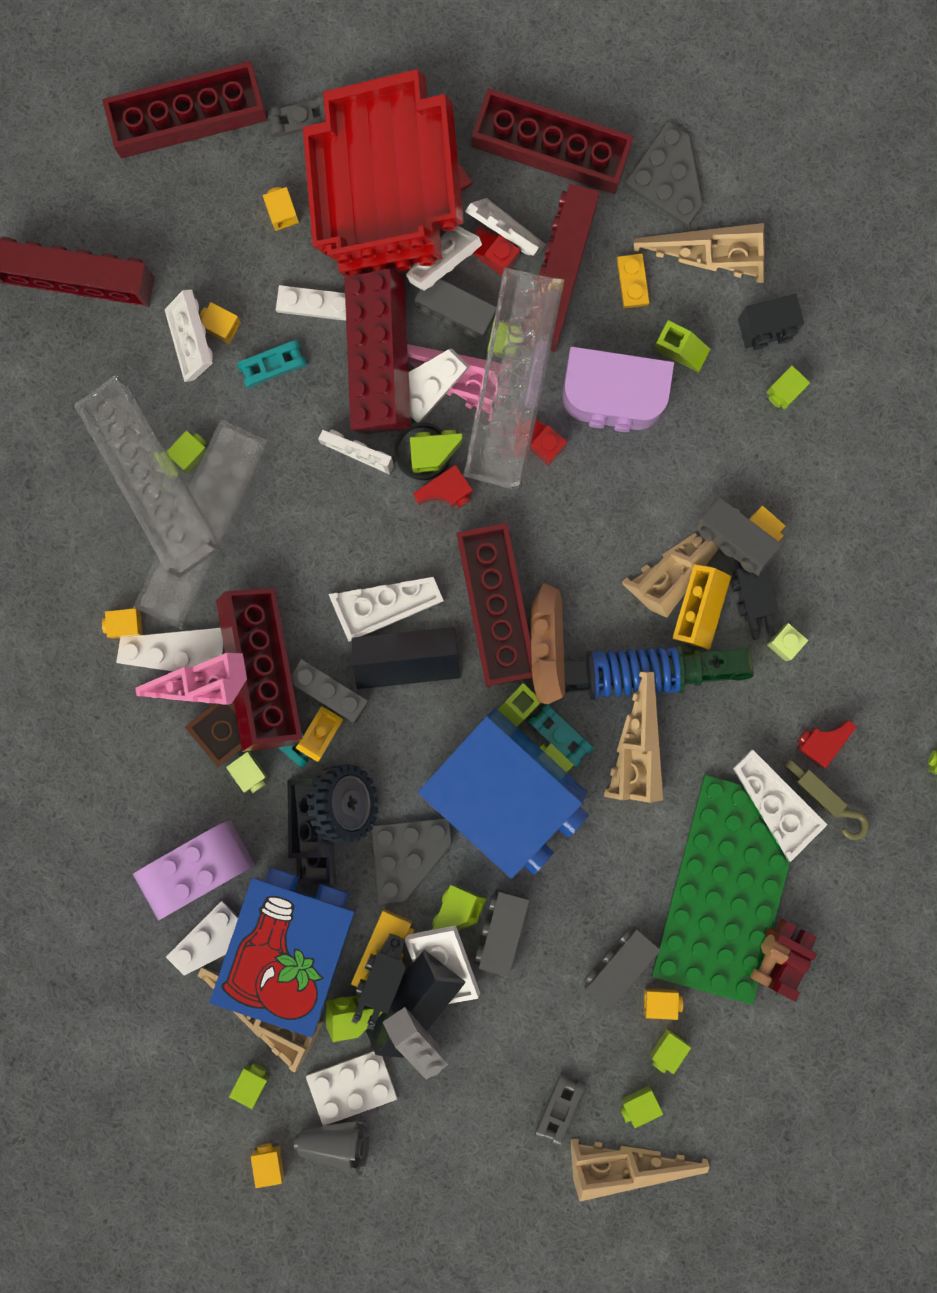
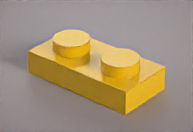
[617,254,649,309]
[296,706,343,762]

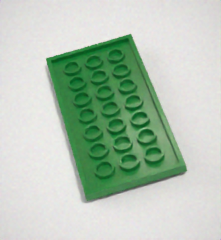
[651,775,806,1005]

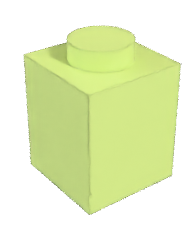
[766,623,808,661]
[226,752,268,793]

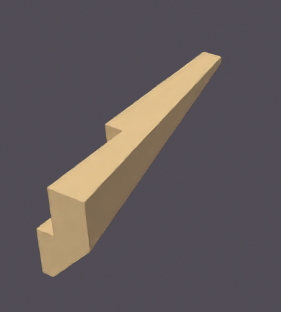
[634,223,765,283]
[622,509,740,618]
[604,672,663,803]
[198,967,323,1072]
[570,1138,710,1201]

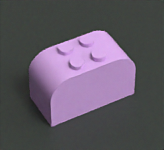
[562,347,674,432]
[133,820,256,921]

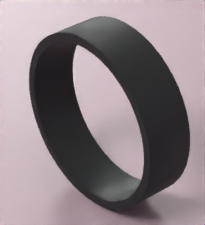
[394,422,451,480]

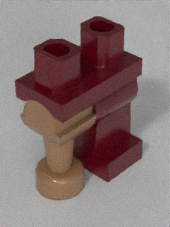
[749,919,817,1002]

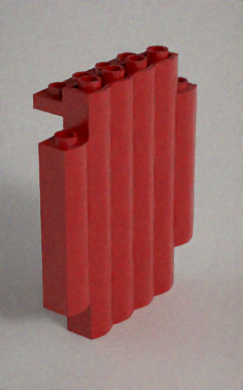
[302,69,464,277]

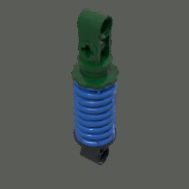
[564,644,754,700]

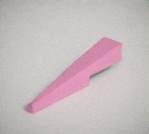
[407,344,508,421]
[136,653,247,705]

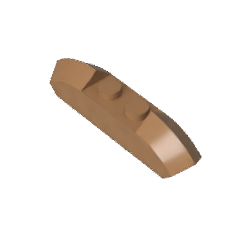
[531,583,565,704]

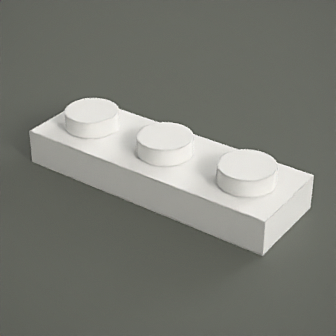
[276,285,346,321]

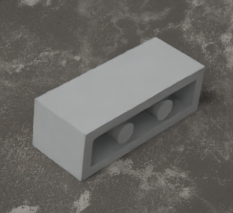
[383,1007,448,1080]

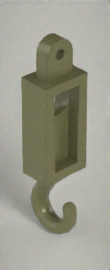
[784,759,870,841]

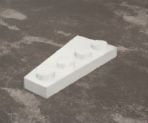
[329,577,444,642]
[116,628,224,672]
[733,750,827,862]

